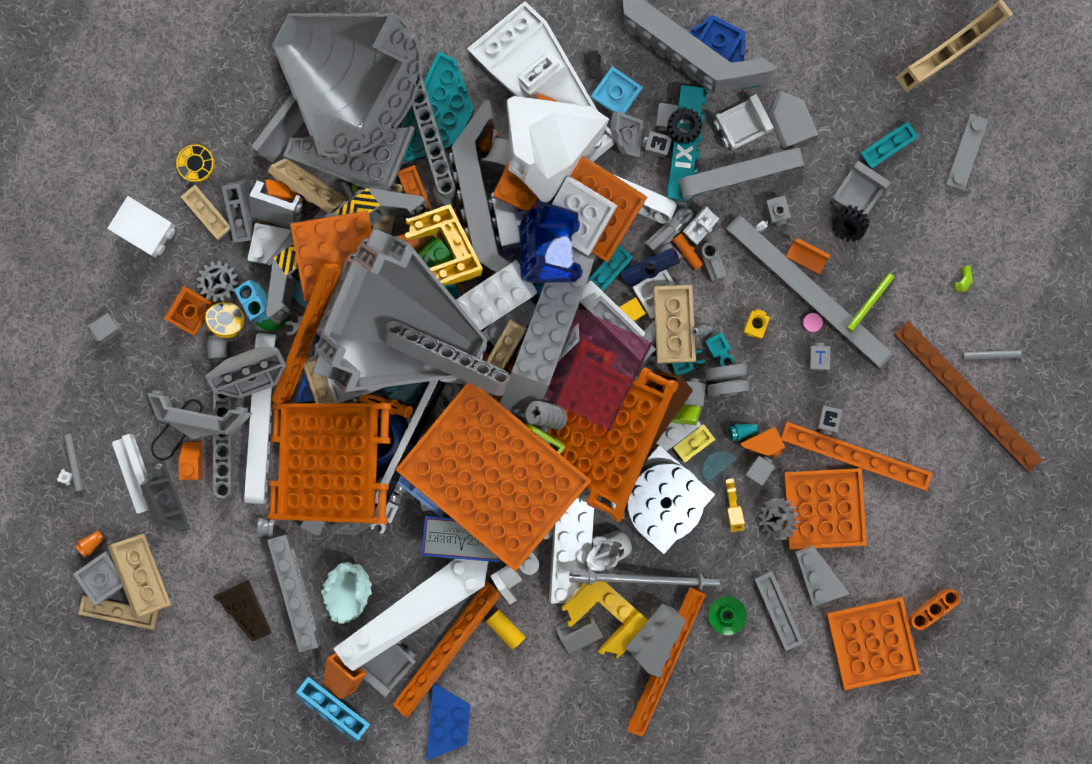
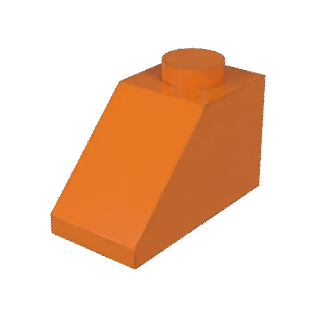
[265,179,303,203]
[739,427,786,458]
[179,441,203,480]

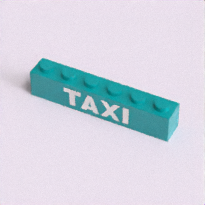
[667,85,707,203]

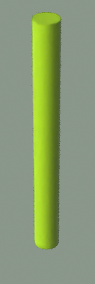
[846,273,894,333]

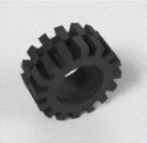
[667,107,703,144]
[831,205,870,242]

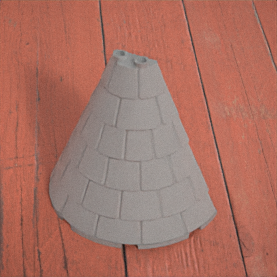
[272,12,422,158]

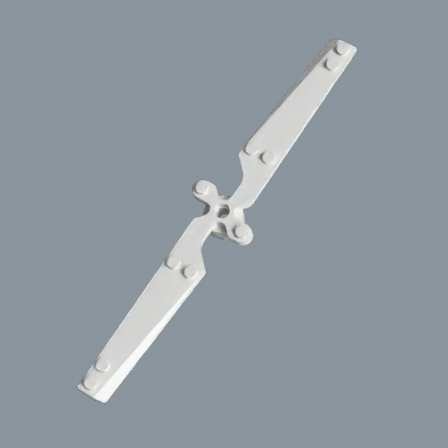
[334,421,701,671]

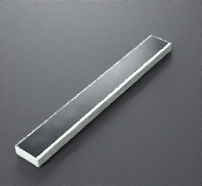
[375,380,446,506]

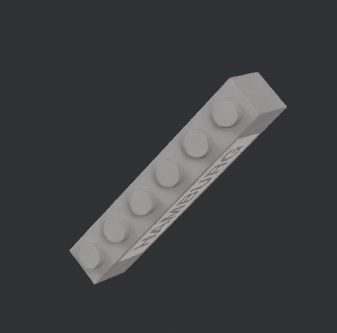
[267,534,321,653]

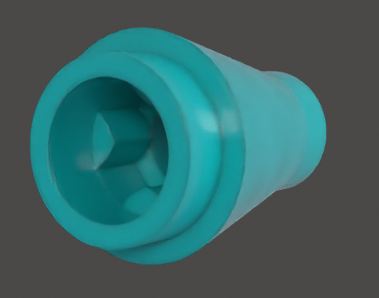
[728,424,758,442]

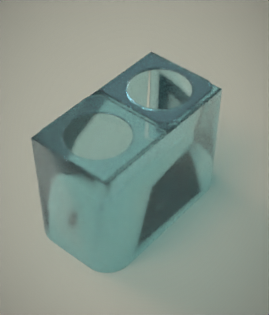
[383,382,427,408]

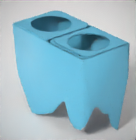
[234,280,270,323]

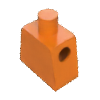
[323,653,366,700]

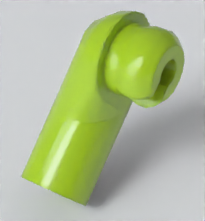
[954,266,973,292]

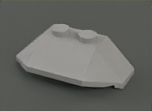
[206,346,286,399]

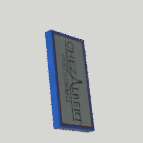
[421,516,500,562]

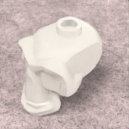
[586,531,632,572]

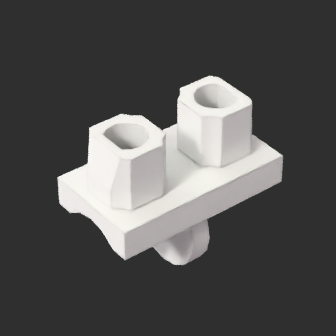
[683,206,719,245]

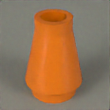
[75,530,105,557]

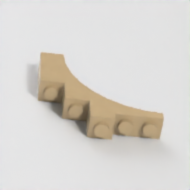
[895,0,1013,93]

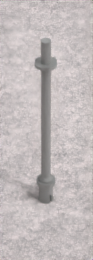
[569,569,720,591]

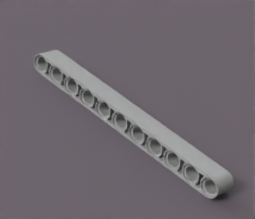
[725,215,893,369]

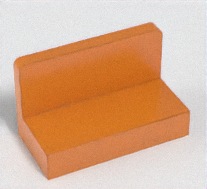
[786,238,831,275]

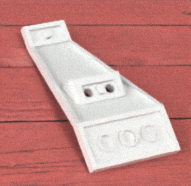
[467,1,616,161]

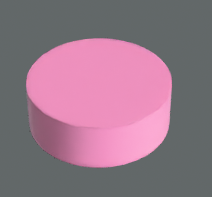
[803,313,823,332]

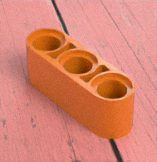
[908,589,960,630]

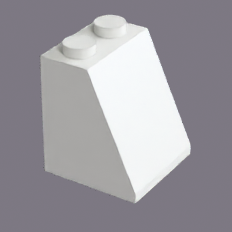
[107,196,175,258]

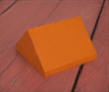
[164,286,214,336]

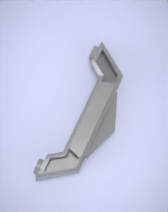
[147,390,252,439]

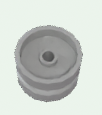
[704,364,750,397]

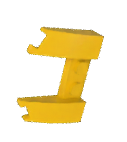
[405,204,483,286]
[562,581,648,658]

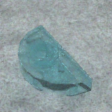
[702,451,737,482]

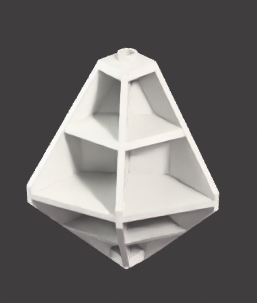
[506,96,609,204]

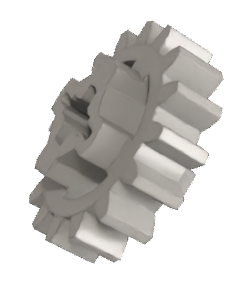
[196,261,239,303]
[759,498,799,540]

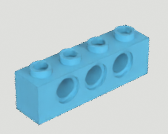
[294,677,370,743]

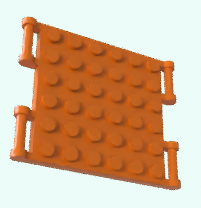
[548,340,678,522]
[267,403,391,524]

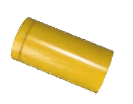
[485,609,526,650]

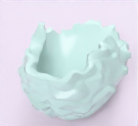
[321,562,372,624]

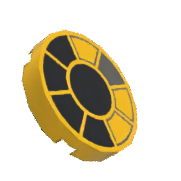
[176,145,215,183]
[205,302,244,338]

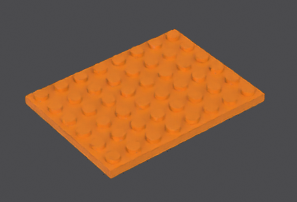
[396,383,592,572]

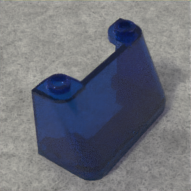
[519,200,583,283]

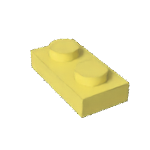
[673,424,715,463]

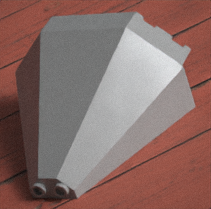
[313,228,488,392]

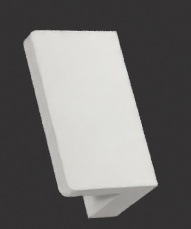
[491,565,522,604]

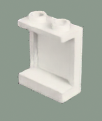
[713,94,774,151]

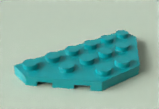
[403,51,474,163]

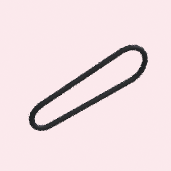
[151,399,203,460]

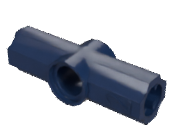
[621,247,680,286]

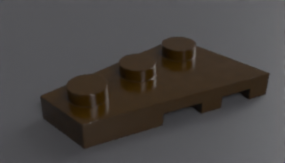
[213,580,272,642]

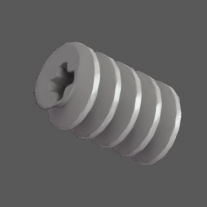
[526,401,567,430]

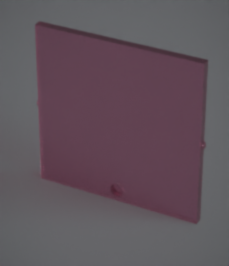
[544,308,652,431]

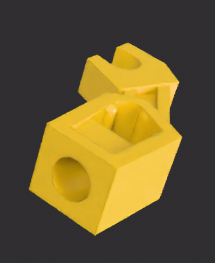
[726,479,744,532]

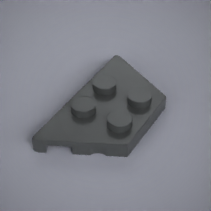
[140,460,190,532]

